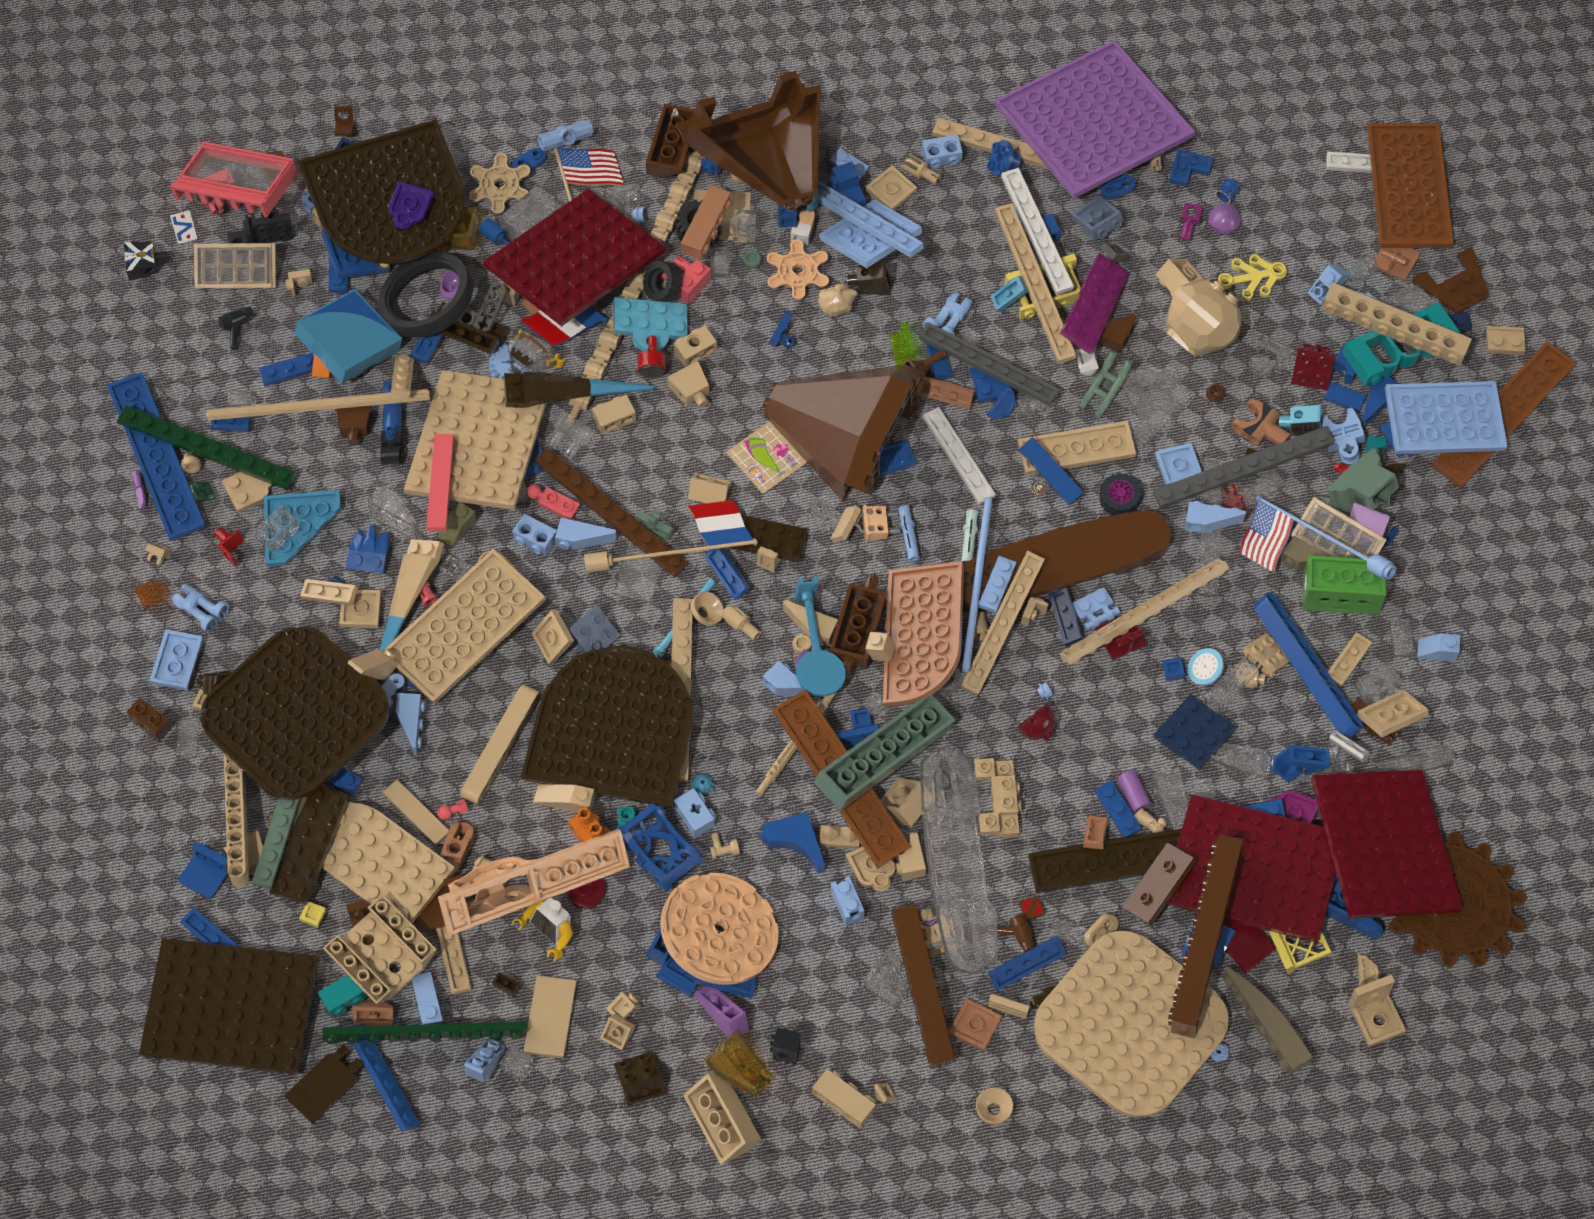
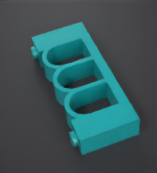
[1342,302,1462,387]

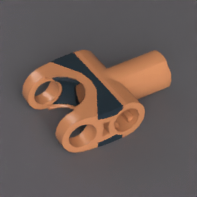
[1231,399,1291,446]

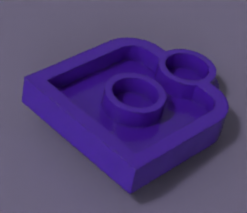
[388,181,434,230]

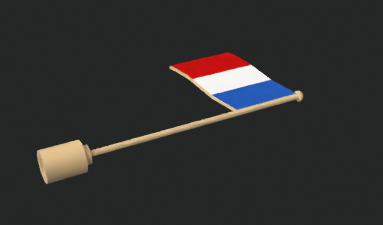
[584,500,758,573]

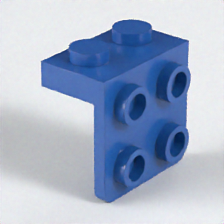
[178,841,228,899]

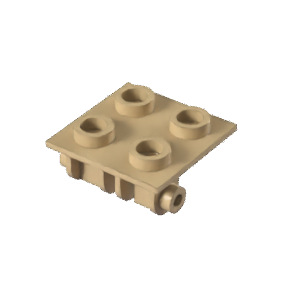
[1243,633,1290,678]

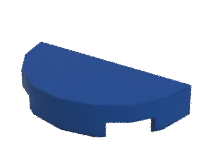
[986,385,1015,419]

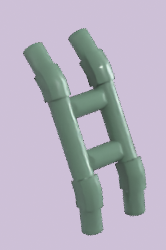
[1078,350,1133,420]

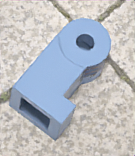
[382,673,406,714]

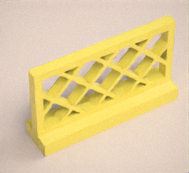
[1269,931,1332,974]

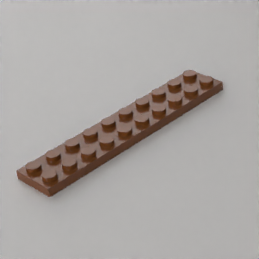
[1431,341,1576,489]
[772,689,911,869]

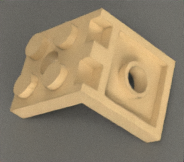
[1348,974,1406,1047]

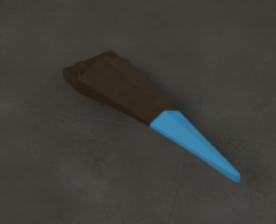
[503,371,655,408]

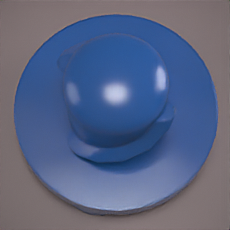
[987,140,1021,176]

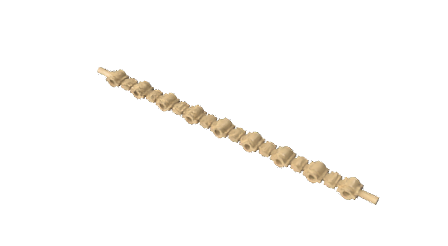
[566,151,706,425]

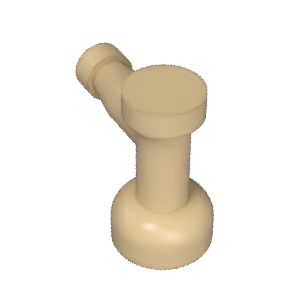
[710,833,740,859]

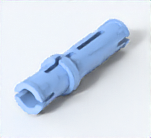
[898,505,920,562]

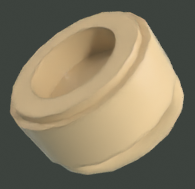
[181,453,201,473]

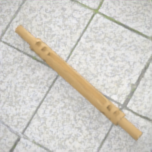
[755,692,837,797]

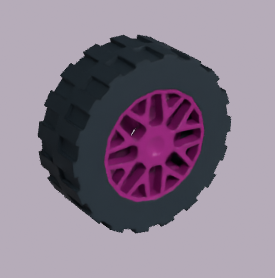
[1099,473,1142,516]

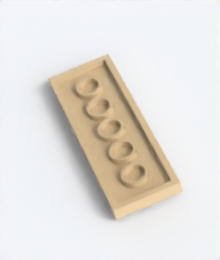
[1017,421,1136,475]

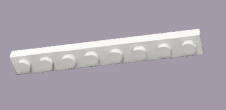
[1001,168,1074,295]

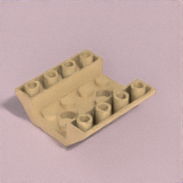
[323,894,437,1005]

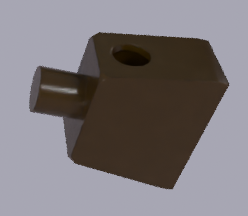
[847,261,891,295]

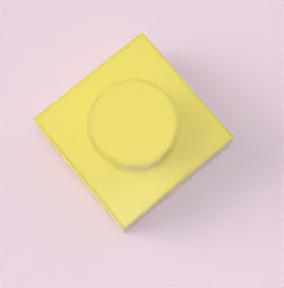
[299,901,326,928]

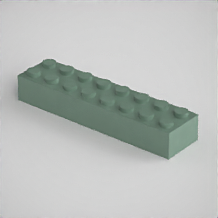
[814,695,955,811]

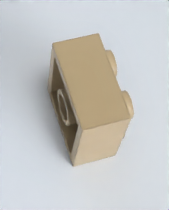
[600,1014,635,1050]

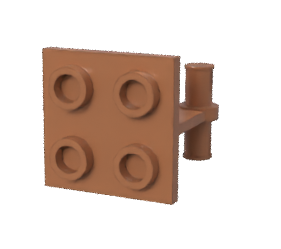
[1372,248,1421,282]

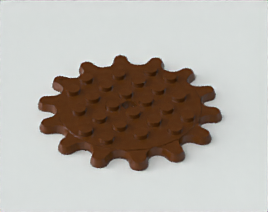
[1389,832,1526,968]

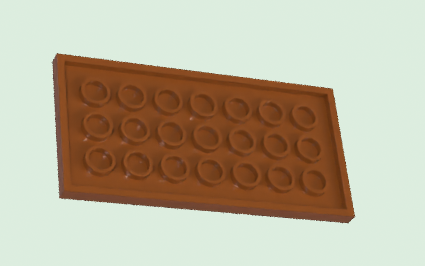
[1367,123,1453,248]

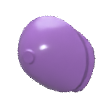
[1208,203,1241,235]
[440,270,459,299]

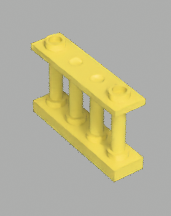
[1005,254,1081,320]

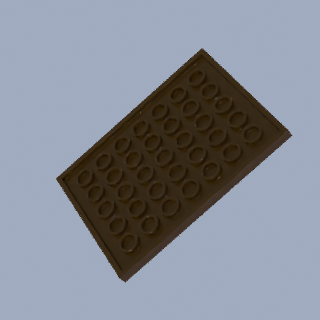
[139,938,320,1075]

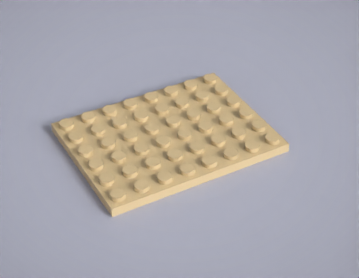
[404,370,547,510]

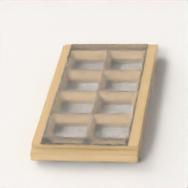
[194,243,276,288]
[1291,497,1387,559]

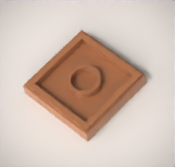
[950,998,1003,1052]

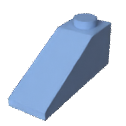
[555,518,617,550]
[412,972,443,1025]

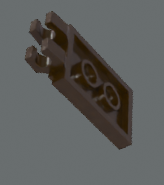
[284,1044,365,1125]

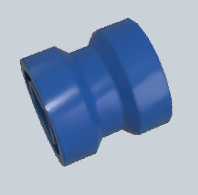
[1215,178,1241,203]

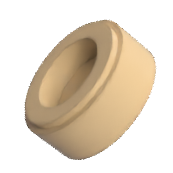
[793,634,812,654]

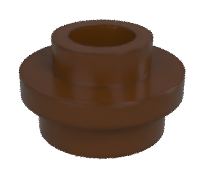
[1206,384,1225,403]

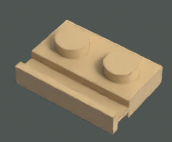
[1486,326,1525,355]

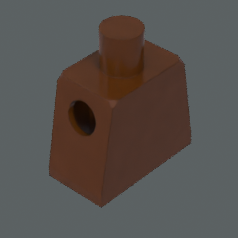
[336,405,373,445]

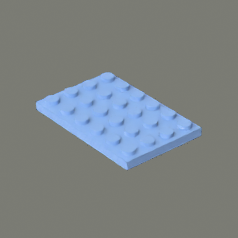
[1384,381,1507,454]

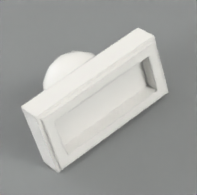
[1075,349,1099,376]

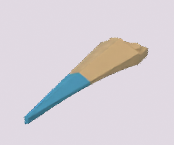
[373,539,444,680]

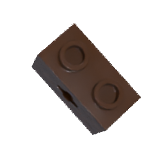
[126,697,172,742]

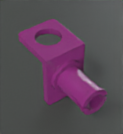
[1180,202,1202,241]

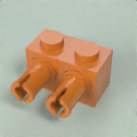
[568,807,610,843]

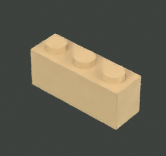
[812,1069,876,1129]

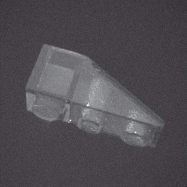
[1203,657,1259,714]

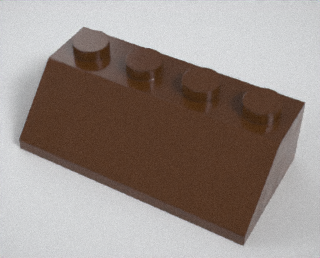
[646,103,694,178]

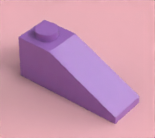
[694,986,749,1040]

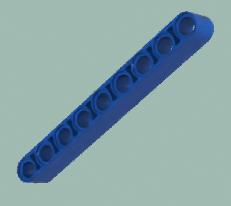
[1253,592,1364,739]

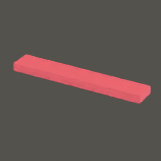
[427,434,454,531]

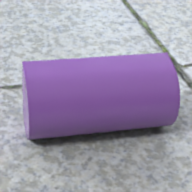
[1117,770,1152,814]

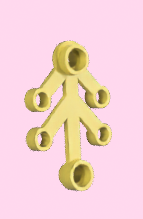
[1218,254,1287,302]

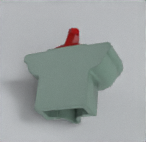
[1328,449,1399,514]

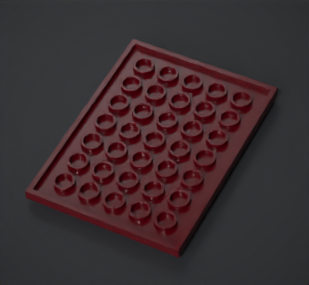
[483,188,666,327]
[1311,770,1463,919]
[1166,794,1336,943]

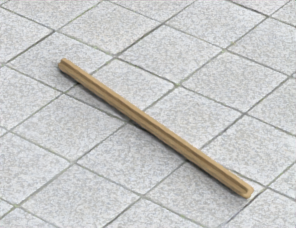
[206,389,430,420]

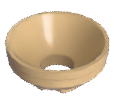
[691,591,724,626]
[976,1088,1013,1125]

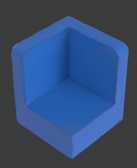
[1272,748,1304,783]

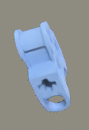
[1322,407,1365,465]

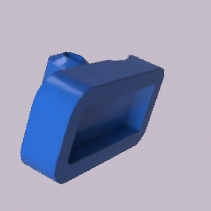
[768,310,795,349]

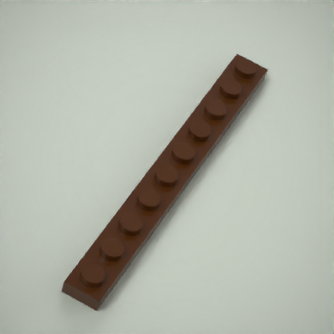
[535,448,688,578]

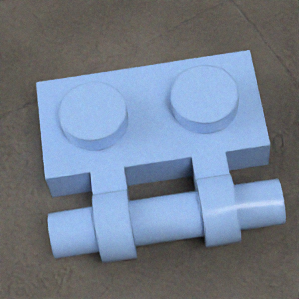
[1073,587,1120,630]

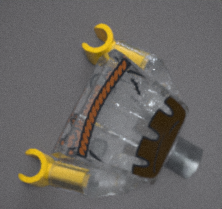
[508,329,565,374]

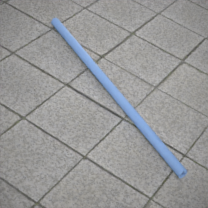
[962,497,992,672]

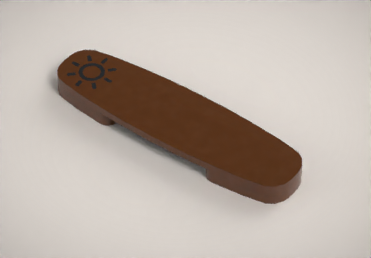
[963,510,1171,611]

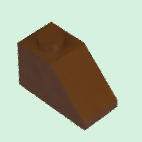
[1100,314,1137,354]

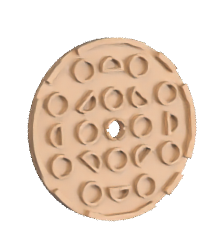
[660,873,778,985]

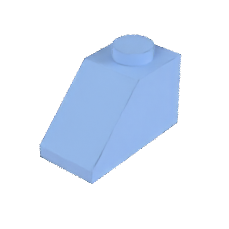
[1417,633,1460,662]

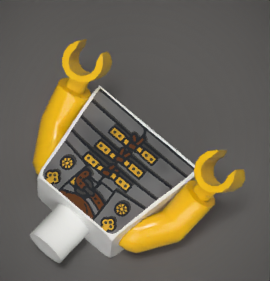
[512,898,573,961]

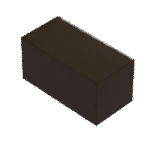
[492,972,521,998]

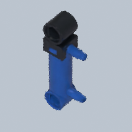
[380,381,402,465]

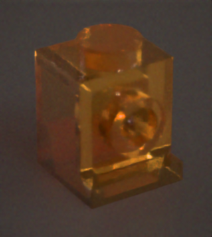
[134,579,166,610]

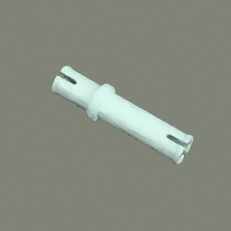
[961,509,978,563]

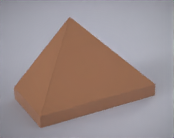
[352,999,394,1026]

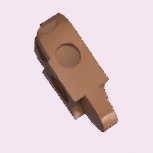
[440,822,475,877]

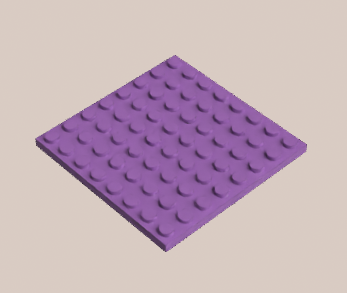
[994,40,1195,199]

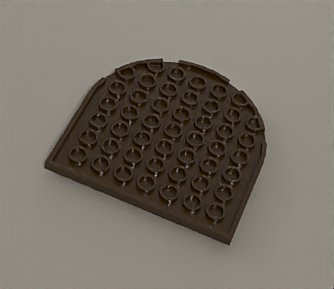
[298,119,464,264]
[520,646,693,809]

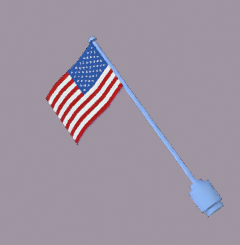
[1239,495,1396,580]

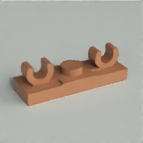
[918,376,974,409]

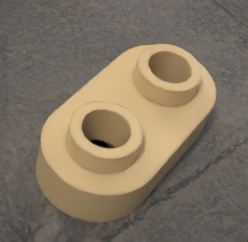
[1084,914,1118,947]

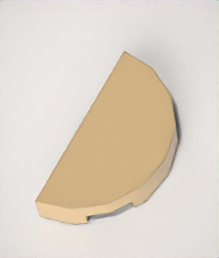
[1357,954,1379,987]

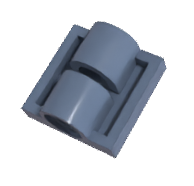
[568,606,620,653]

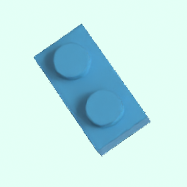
[990,276,1028,312]

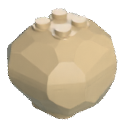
[1166,279,1241,357]

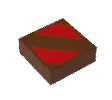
[1019,896,1045,921]

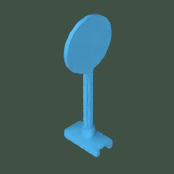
[794,576,846,697]

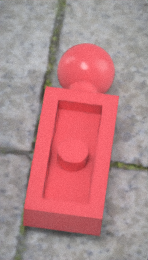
[526,484,580,520]

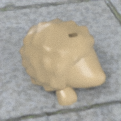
[818,283,857,317]

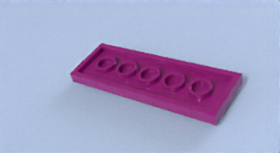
[1060,253,1129,354]

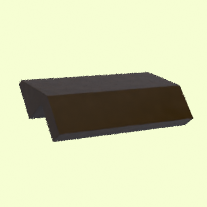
[428,301,509,354]

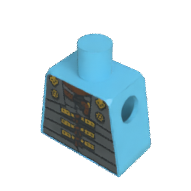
[1279,405,1322,437]

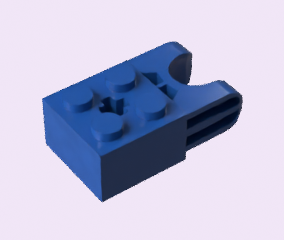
[1325,873,1383,939]

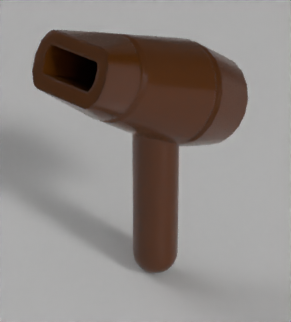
[903,350,947,376]
[987,914,1034,952]

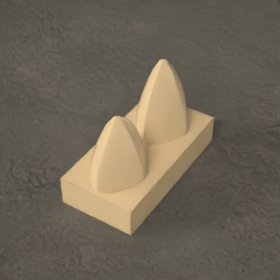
[820,825,859,849]

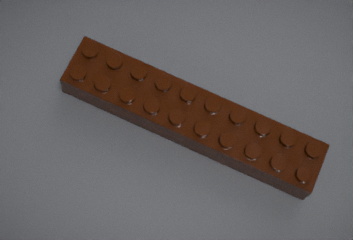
[1168,834,1243,1039]

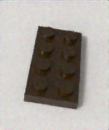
[727,515,808,563]

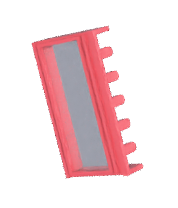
[170,141,299,217]

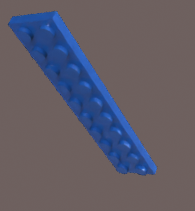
[107,372,206,541]

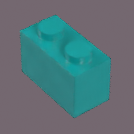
[318,974,367,1018]

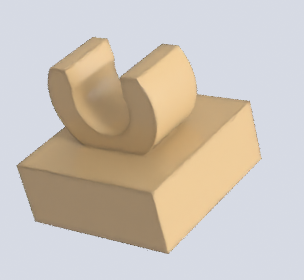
[146,543,172,565]

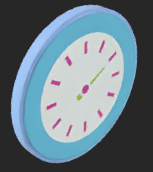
[1188,648,1224,686]

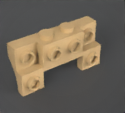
[974,758,1021,838]

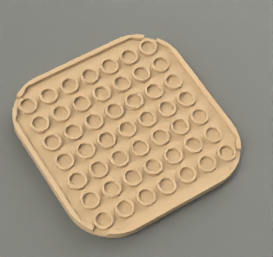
[1034,931,1228,1118]

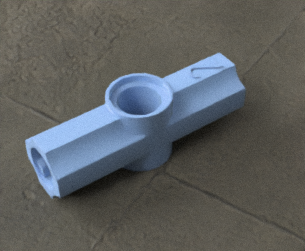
[538,120,594,151]

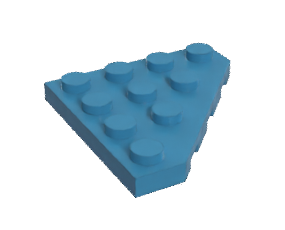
[264,490,341,567]

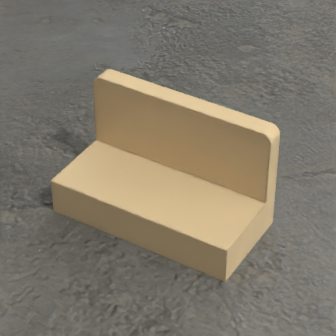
[688,472,731,503]

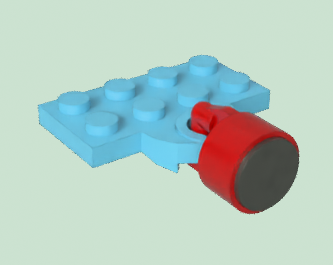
[613,297,687,378]

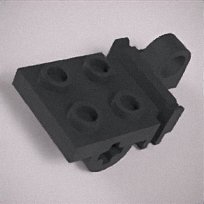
[227,207,294,254]

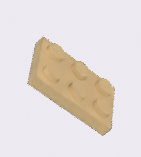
[1358,689,1429,737]

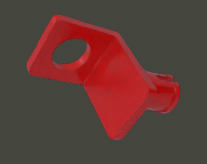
[213,527,244,567]

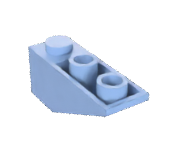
[1184,501,1246,533]
[396,693,425,755]

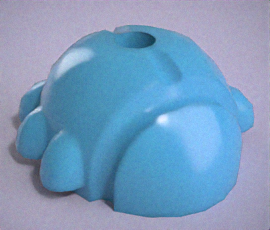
[691,774,715,795]

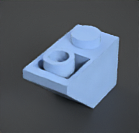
[1308,263,1350,305]
[763,661,804,696]

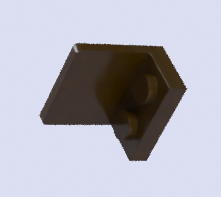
[614,1052,666,1106]

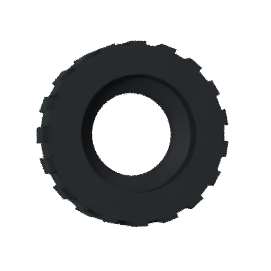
[643,260,682,302]

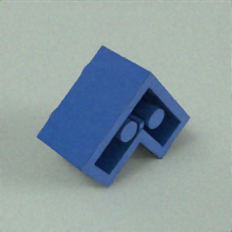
[830,161,866,207]

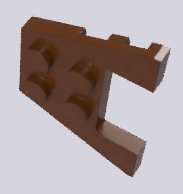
[1411,247,1489,313]

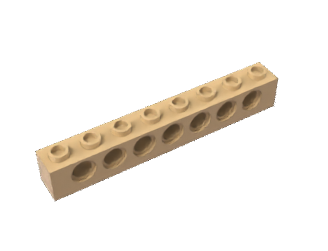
[1321,282,1472,366]

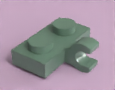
[636,508,673,541]

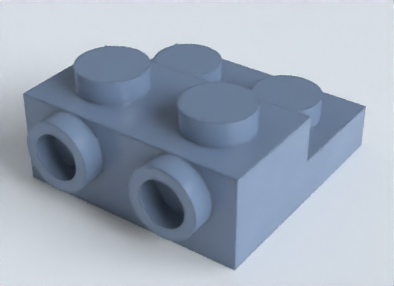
[1070,195,1123,241]

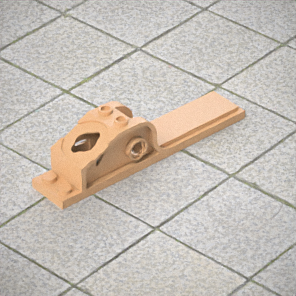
[438,829,630,936]

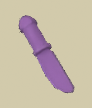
[132,470,146,510]

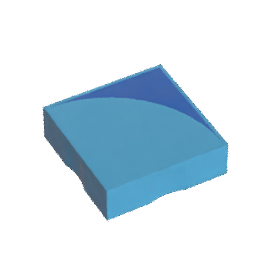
[294,289,402,384]

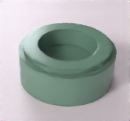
[743,250,761,269]

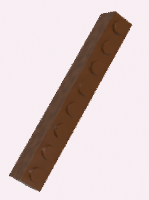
[891,904,957,1068]

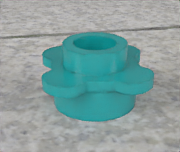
[617,806,636,826]

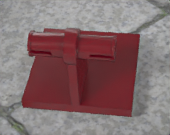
[1291,343,1335,391]
[1094,616,1147,661]

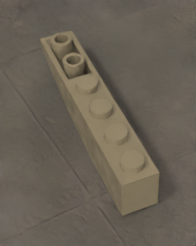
[1223,968,1313,1075]

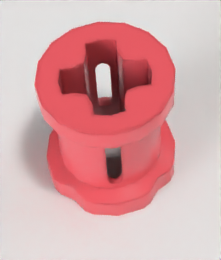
[419,581,438,607]

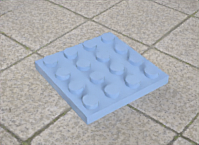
[819,199,922,268]

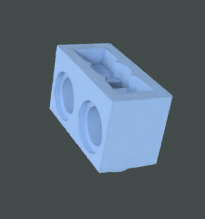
[922,134,963,168]
[512,514,557,556]

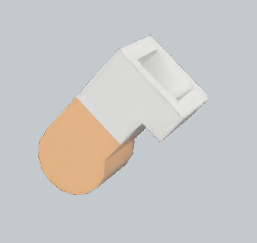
[791,209,815,246]

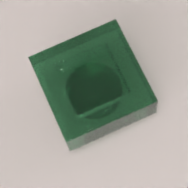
[190,481,215,502]

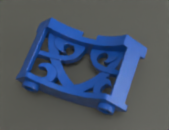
[615,803,703,892]

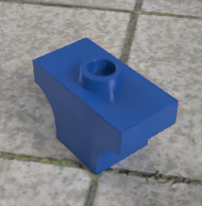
[1333,346,1356,385]

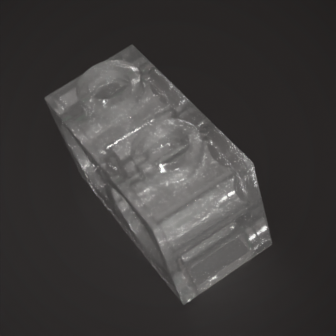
[254,505,299,553]

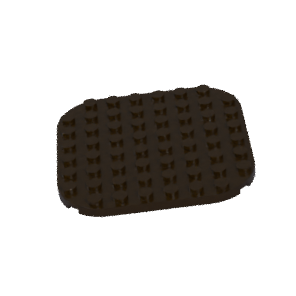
[201,626,390,800]

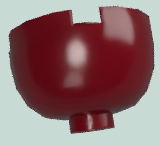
[1018,704,1056,741]

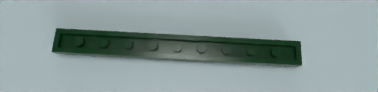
[117,405,296,491]
[322,1022,527,1044]

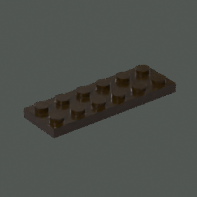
[269,787,350,905]

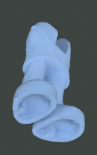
[923,292,972,335]
[171,584,229,633]

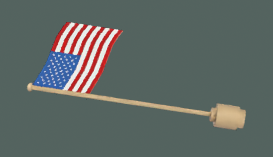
[552,146,624,201]

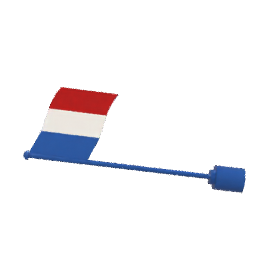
[478,217,608,347]

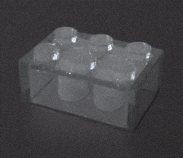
[497,185,562,241]

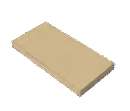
[523,976,577,1059]

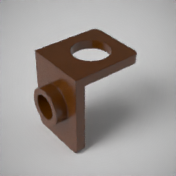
[334,106,354,136]

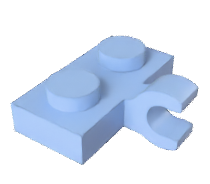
[829,148,869,181]

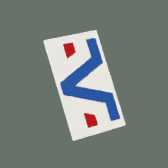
[170,210,197,244]

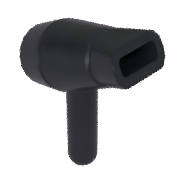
[218,306,254,350]

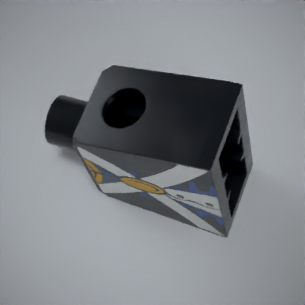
[124,241,168,281]

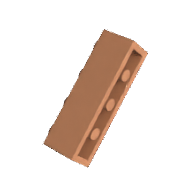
[681,185,733,260]

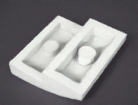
[1329,730,1370,762]

